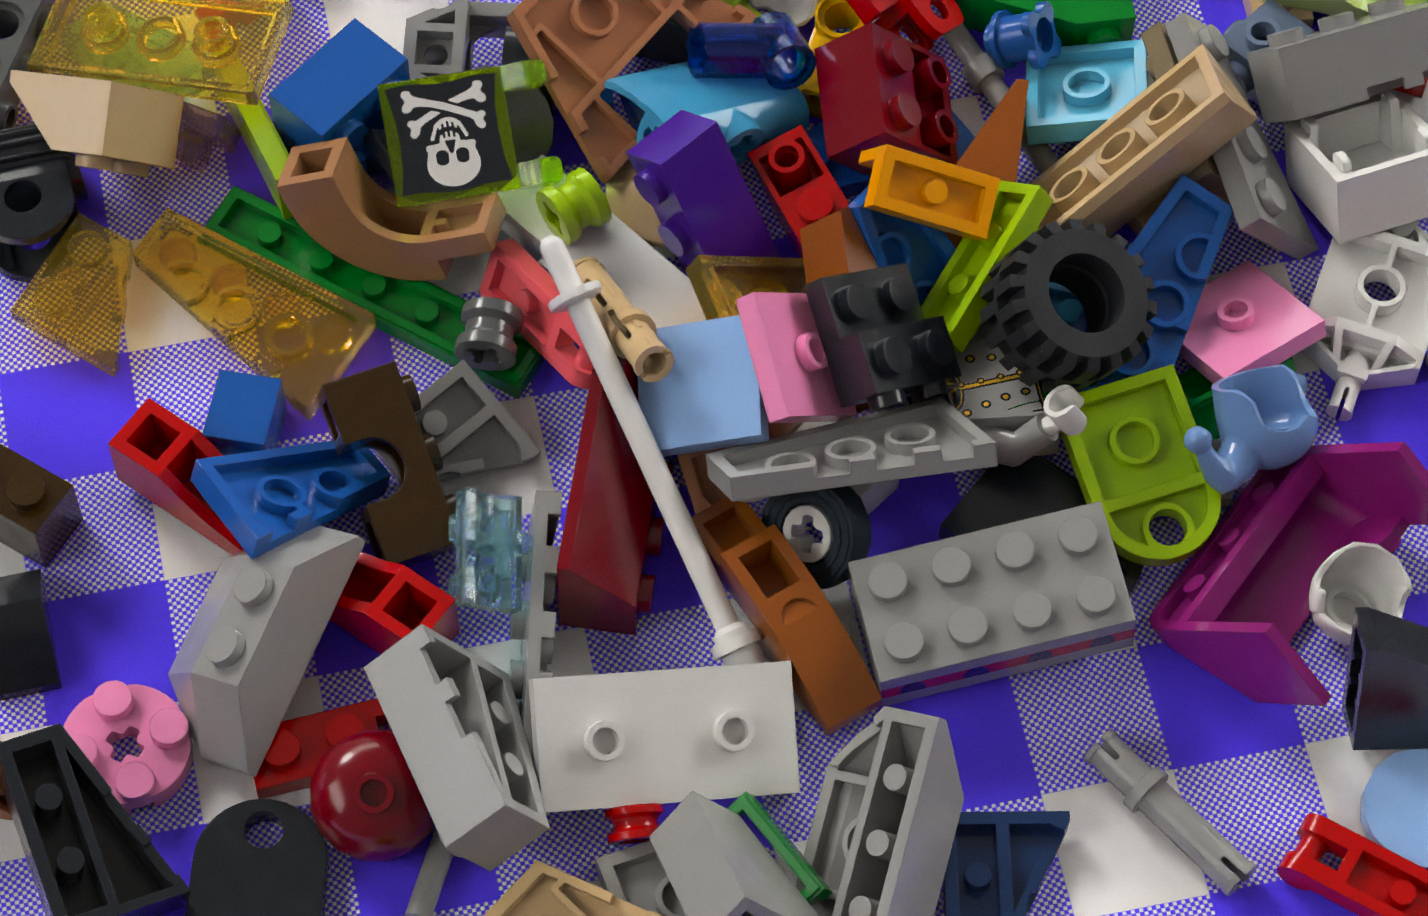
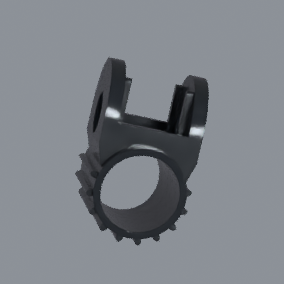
[0,123,88,283]

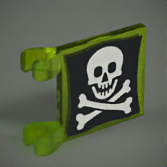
[377,59,564,208]

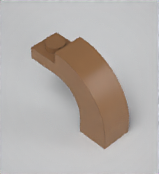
[276,137,506,281]

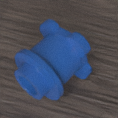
[983,1,1062,70]

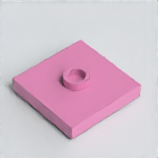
[1178,260,1326,384]
[736,292,857,423]

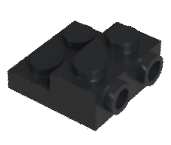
[804,263,962,413]

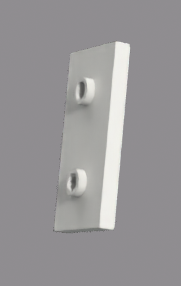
[528,661,800,813]

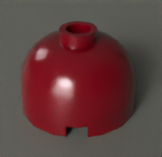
[310,730,435,862]

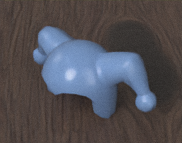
[1183,364,1318,494]

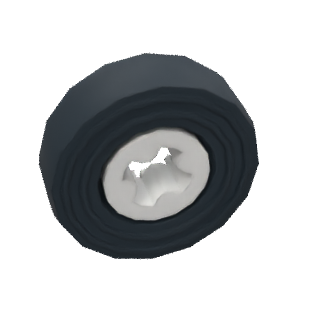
[761,486,871,589]

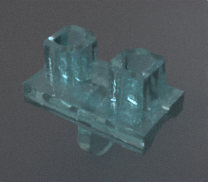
[448,487,533,614]

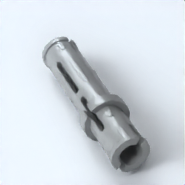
[1084,729,1257,897]

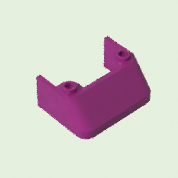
[1150,442,1428,706]

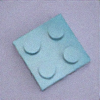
[1026,39,1148,145]

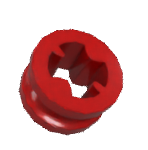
[604,803,664,845]

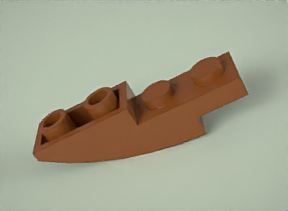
[691,497,882,736]

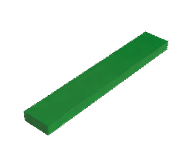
[201,185,545,399]

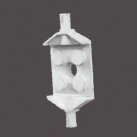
[1302,220,1428,421]

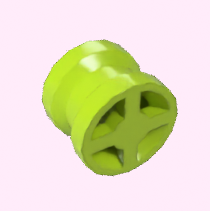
[536,167,612,246]

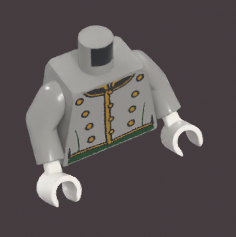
[904,323,1087,467]

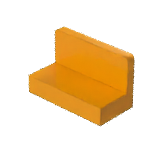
[858,144,1000,241]

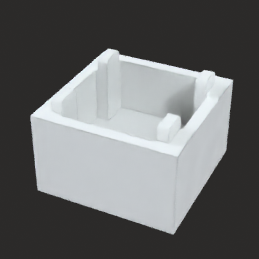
[1284,90,1428,244]

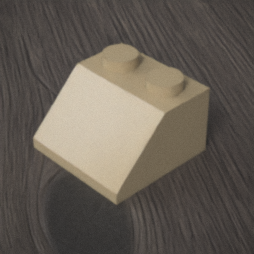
[10,70,184,177]

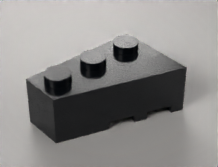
[0,723,191,916]

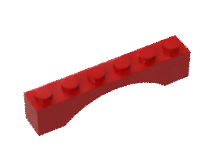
[108,398,460,654]

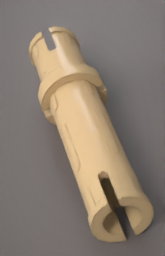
[574,256,674,382]

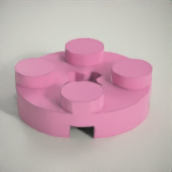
[63,680,193,814]

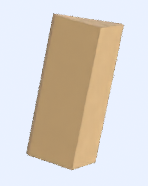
[1029,44,1258,237]

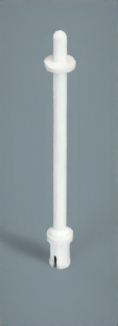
[540,235,765,665]

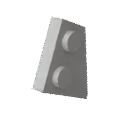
[371,359,541,482]

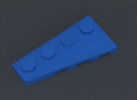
[1071,174,1233,393]

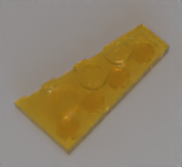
[133,208,377,421]

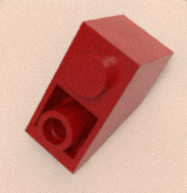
[747,125,849,263]

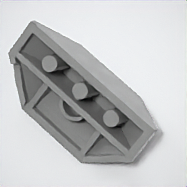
[168,526,366,777]
[796,706,964,916]

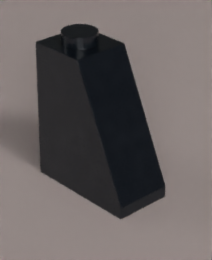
[1342,607,1428,750]

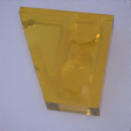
[10,213,134,377]

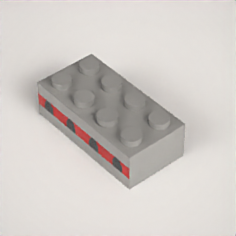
[848,501,1136,707]

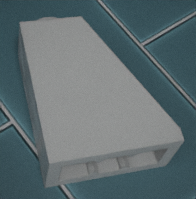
[649,791,819,916]

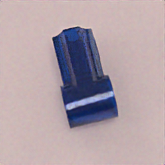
[686,11,816,90]

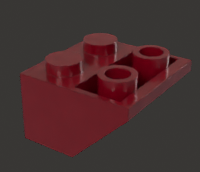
[814,22,958,175]

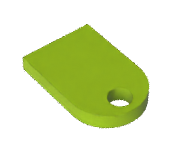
[1060,364,1221,566]

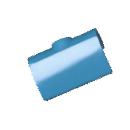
[604,50,809,165]

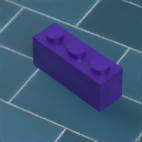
[626,109,787,314]

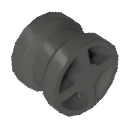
[454,297,524,371]

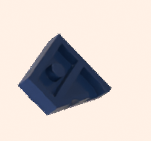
[943,811,1070,916]

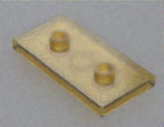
[27,0,294,106]

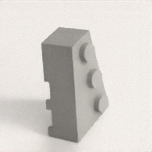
[1246,0,1428,124]
[363,624,550,871]

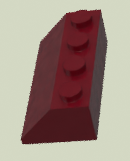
[557,355,674,635]

